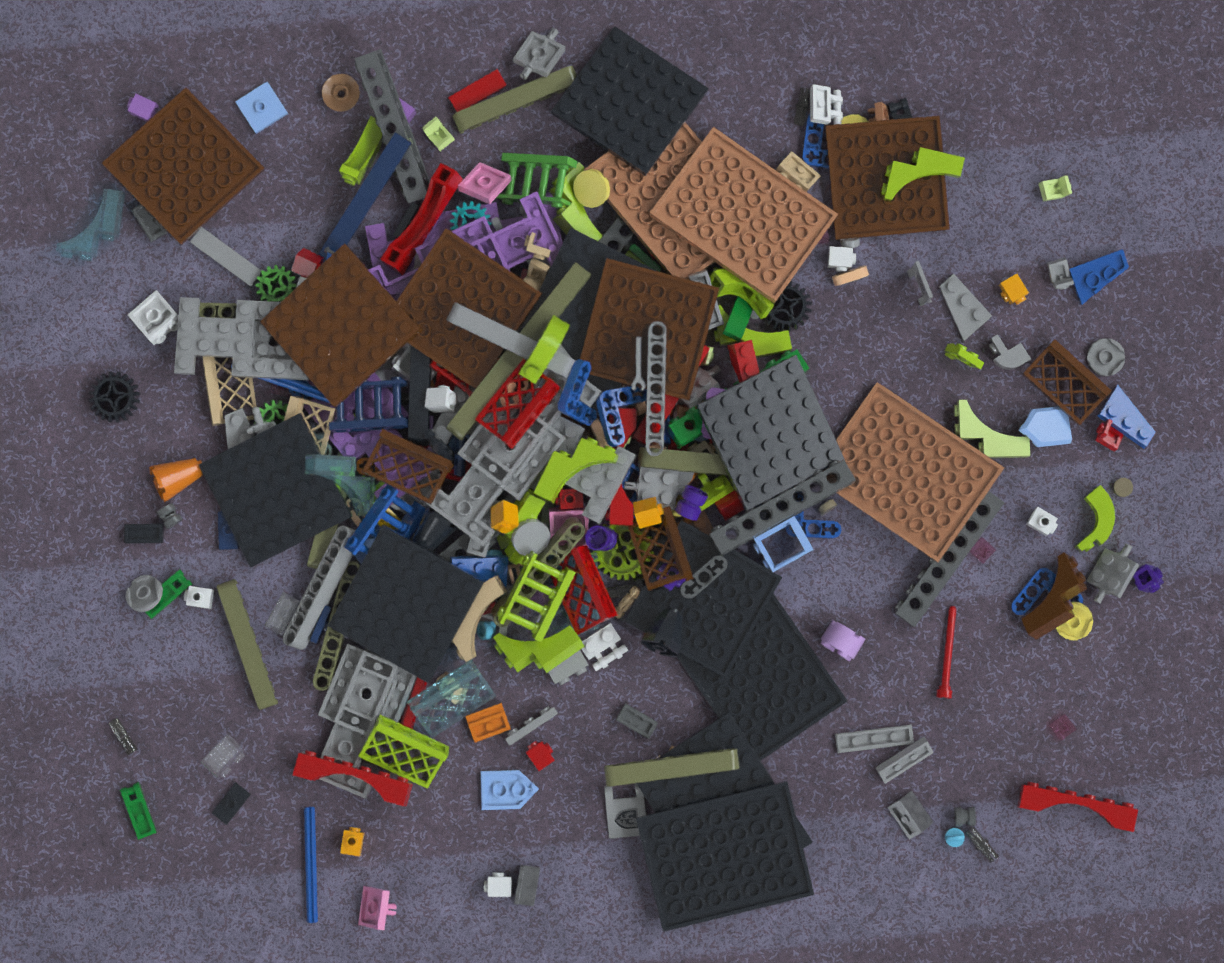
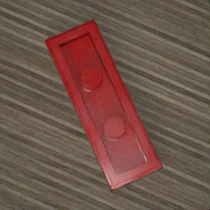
[448,69,507,112]

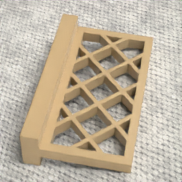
[202,356,257,426]
[284,396,336,458]

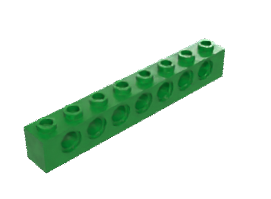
[666,349,809,449]

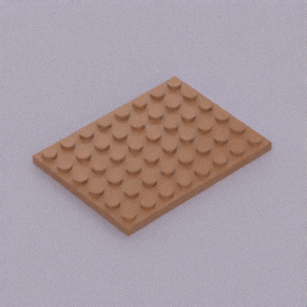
[583,123,714,280]
[649,127,838,303]
[811,382,1004,563]

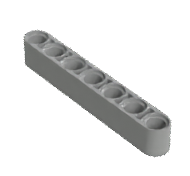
[446,303,575,378]
[646,321,667,456]
[283,526,355,650]

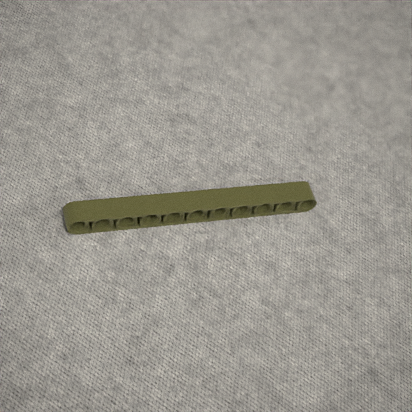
[446,262,592,440]

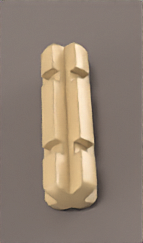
[615,586,641,619]

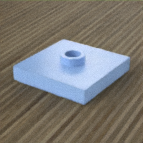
[235,82,288,134]

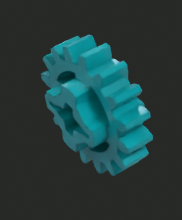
[450,201,492,230]

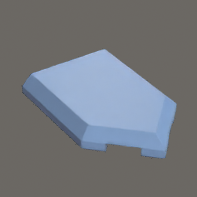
[1019,407,1072,447]
[480,770,539,810]

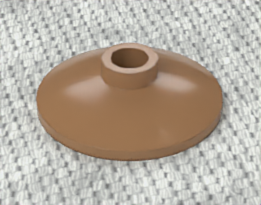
[322,74,360,112]

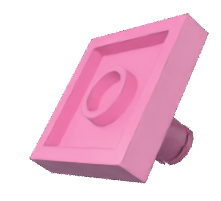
[458,162,512,204]
[358,886,397,930]

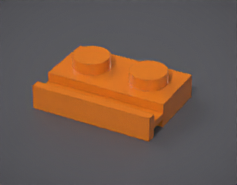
[465,703,511,742]

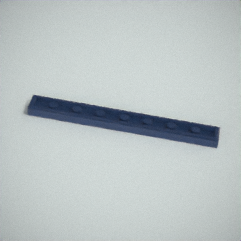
[318,132,412,264]

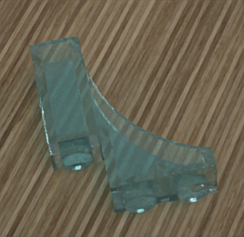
[56,189,126,261]
[305,454,375,516]

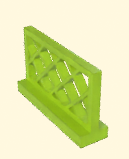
[358,714,449,789]

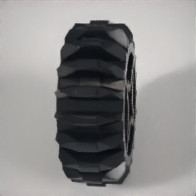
[763,281,812,332]
[88,371,141,423]

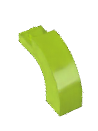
[710,268,774,319]
[519,315,569,384]
[1075,485,1115,552]

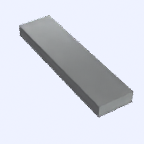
[190,227,262,287]
[835,725,914,753]

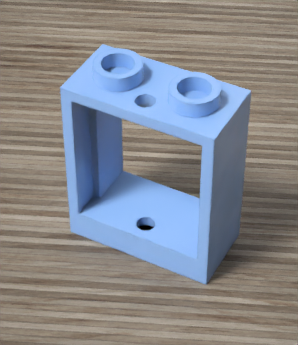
[753,516,814,572]

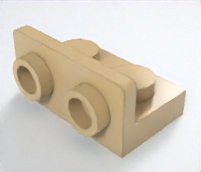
[776,152,821,192]

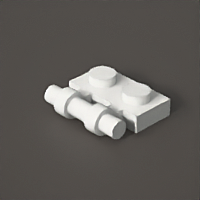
[810,84,843,125]
[582,623,628,671]

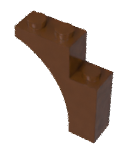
[1021,552,1087,640]

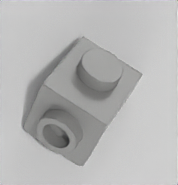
[1047,257,1074,290]

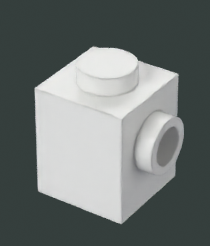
[828,246,856,272]
[425,385,457,413]
[1026,507,1058,536]
[184,586,214,609]
[484,872,512,897]

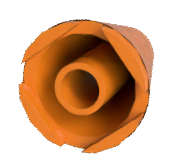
[149,458,203,502]

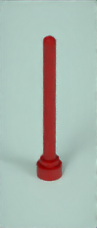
[936,606,956,699]

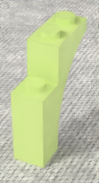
[954,400,1030,458]

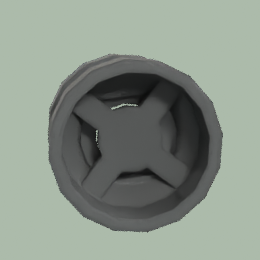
[157,503,183,529]
[954,807,976,826]

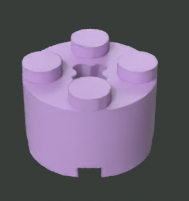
[820,619,865,662]

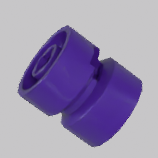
[675,485,708,521]
[585,525,617,551]

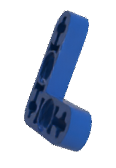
[802,114,829,169]
[558,359,597,426]
[596,386,647,447]
[785,486,841,539]
[1011,568,1083,615]

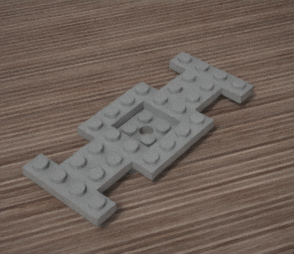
[174,297,367,382]
[425,369,602,547]
[433,379,636,524]
[302,644,417,799]

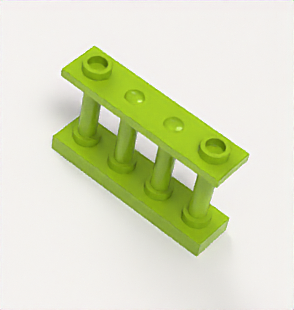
[497,550,575,642]

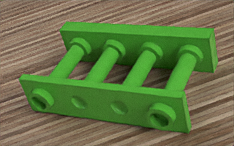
[496,153,577,208]

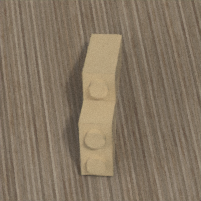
[452,575,508,662]

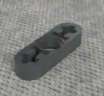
[681,556,727,599]

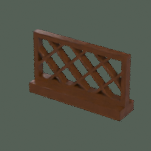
[1023,339,1112,426]
[362,429,453,505]
[628,506,694,591]

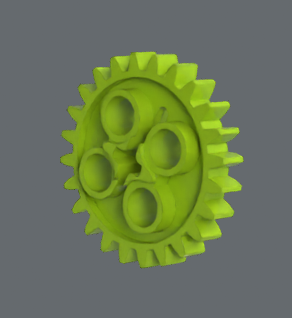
[592,520,654,580]

